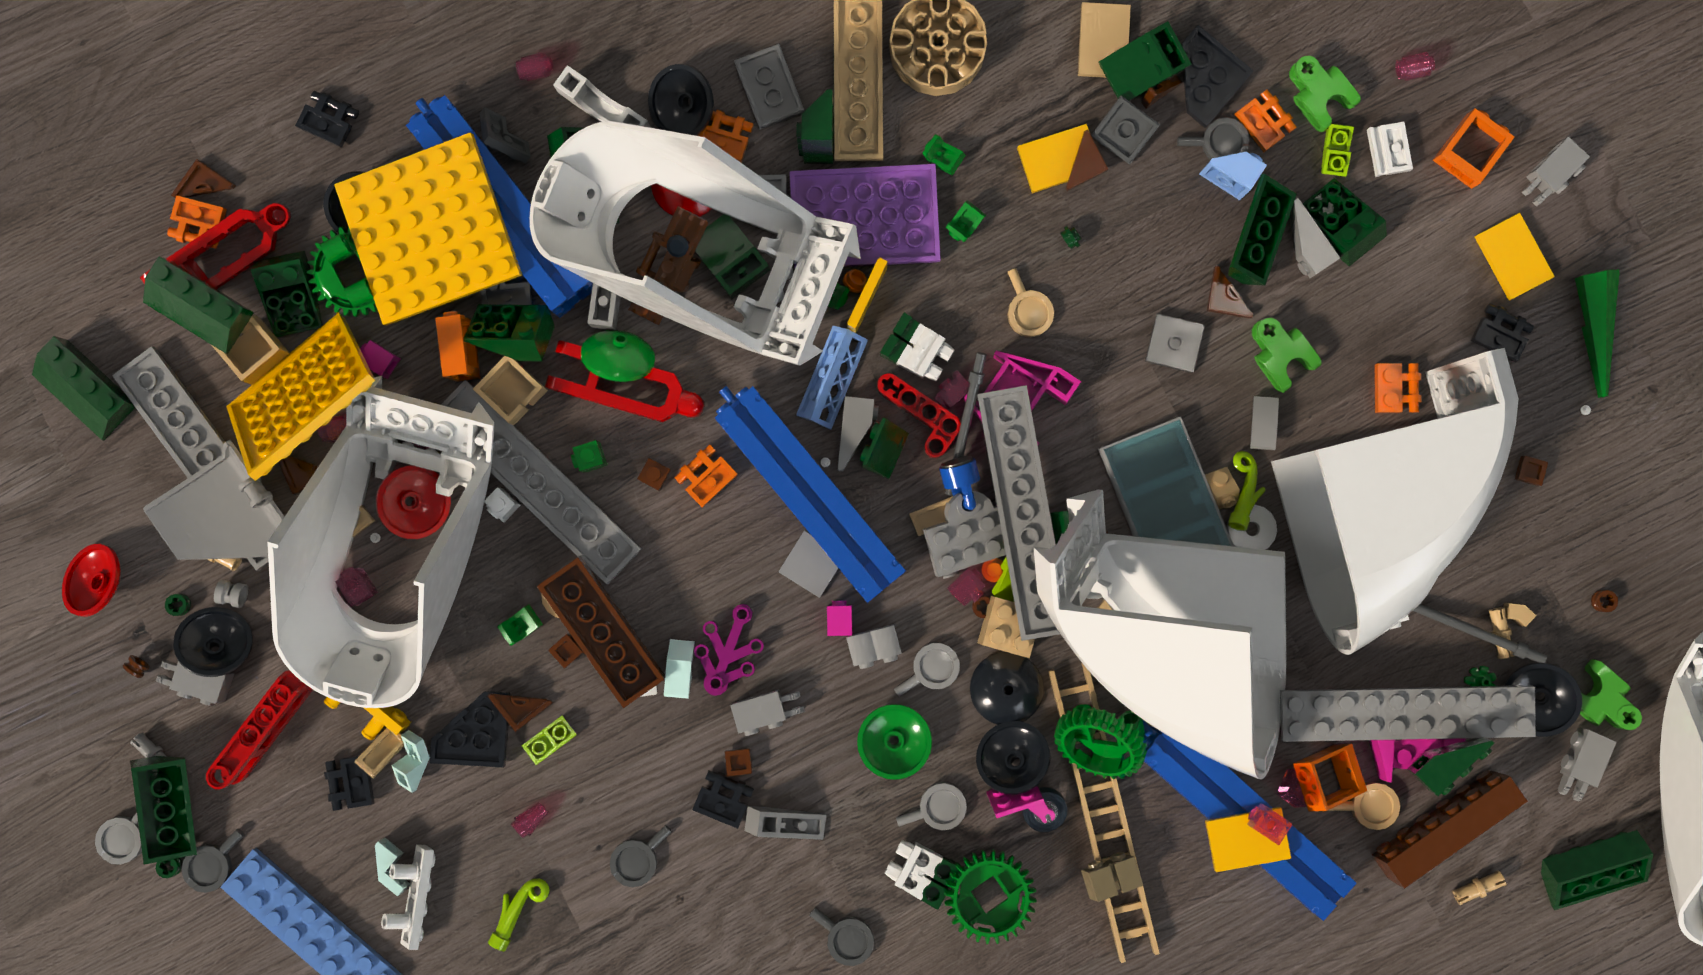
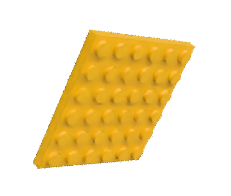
[334,133,522,326]
[226,312,375,481]

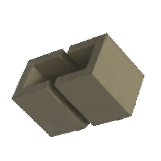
[1081,852,1143,902]

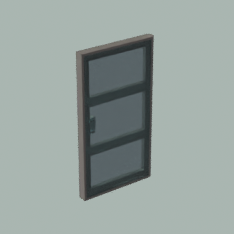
[1098,416,1234,547]

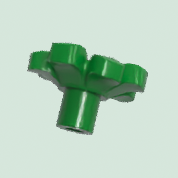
[1464,666,1497,687]

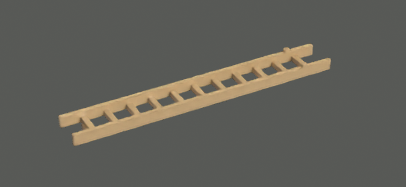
[1048,663,1160,963]

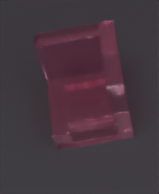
[1277,768,1320,807]

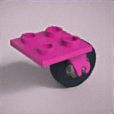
[986,786,1067,832]

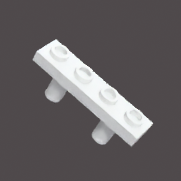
[381,845,435,950]

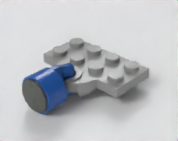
[923,456,1006,577]

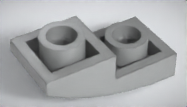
[1250,396,1279,450]

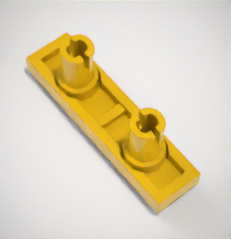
[324,697,411,740]

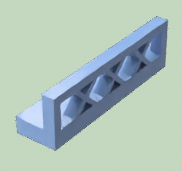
[796,326,868,429]

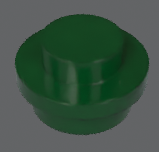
[1060,226,1082,249]

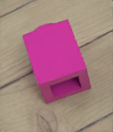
[360,340,401,379]
[827,601,852,636]

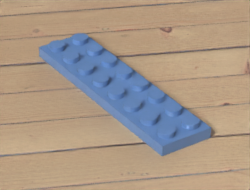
[220,848,403,975]

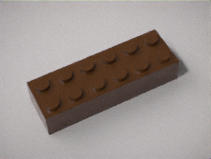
[537,556,665,708]
[1372,770,1528,889]

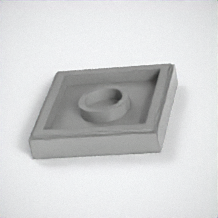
[779,531,838,598]

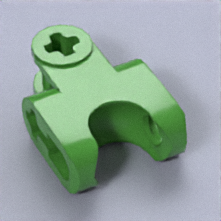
[1289,56,1361,132]
[1251,318,1322,393]
[1580,659,1642,730]

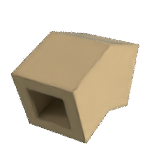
[1503,603,1536,627]

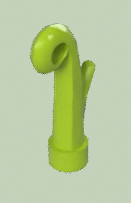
[1228,451,1266,531]
[488,878,549,952]

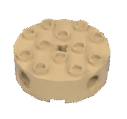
[889,0,987,96]

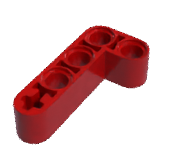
[877,373,961,458]

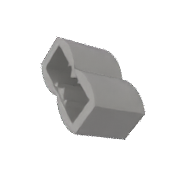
[846,624,902,669]

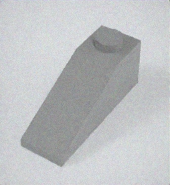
[1289,198,1340,278]
[838,396,879,472]
[744,806,826,840]

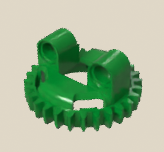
[307,227,378,317]
[1054,704,1147,779]
[944,849,1037,944]

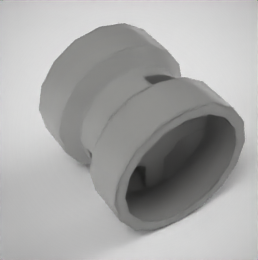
[214,579,248,608]

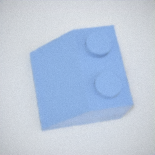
[1199,152,1267,200]

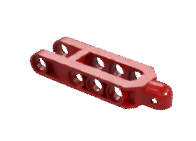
[140,203,291,289]
[545,340,705,423]
[206,670,313,789]

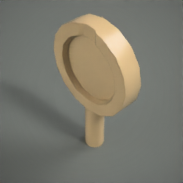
[1007,268,1054,338]
[1327,782,1400,830]

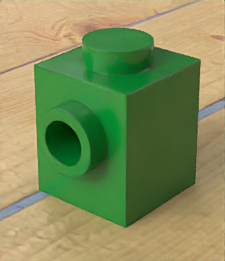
[571,440,607,473]

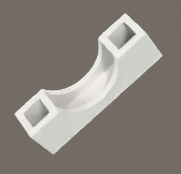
[553,65,651,128]

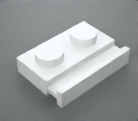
[1367,122,1413,177]

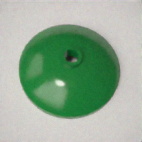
[581,330,655,382]
[857,704,932,779]

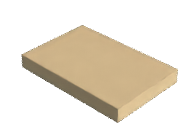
[1078,2,1131,78]

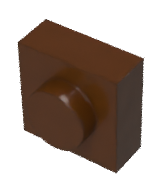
[1515,456,1548,486]
[637,458,671,491]
[548,634,583,669]
[725,748,752,776]

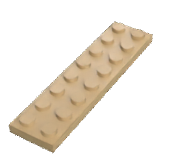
[834,0,883,161]

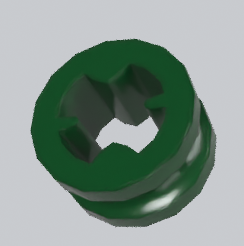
[165,594,191,616]
[155,858,182,878]

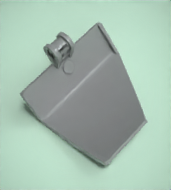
[143,439,285,560]

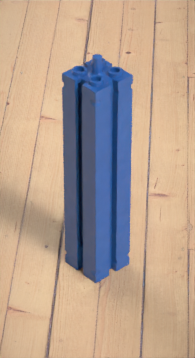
[406,95,593,318]
[715,386,906,603]
[1142,719,1357,921]

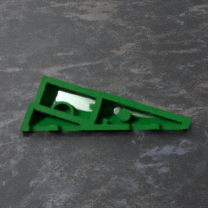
[1575,269,1619,398]

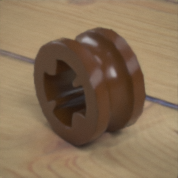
[1591,590,1618,612]
[972,596,990,618]
[123,655,150,678]

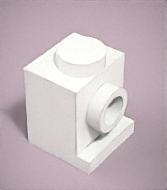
[484,487,521,523]

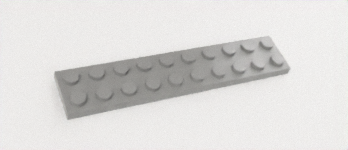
[112,346,269,571]
[441,380,642,584]
[977,385,1060,641]
[1280,685,1536,742]

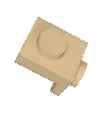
[1205,467,1240,509]

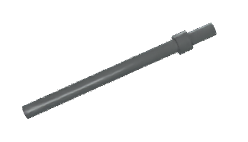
[945,352,987,496]
[1413,604,1547,663]

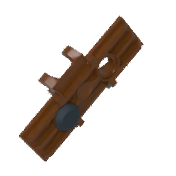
[628,206,709,325]

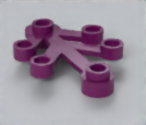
[694,604,764,696]

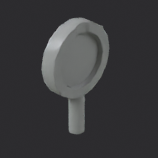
[894,643,960,697]
[896,782,967,830]
[95,813,142,865]

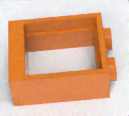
[1433,108,1514,189]
[435,311,481,382]
[1293,743,1367,811]

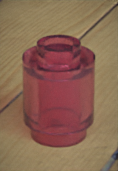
[516,52,554,81]
[1395,52,1435,81]

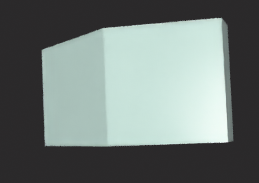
[664,639,695,699]
[391,730,430,793]
[375,838,410,896]

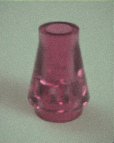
[511,802,549,839]

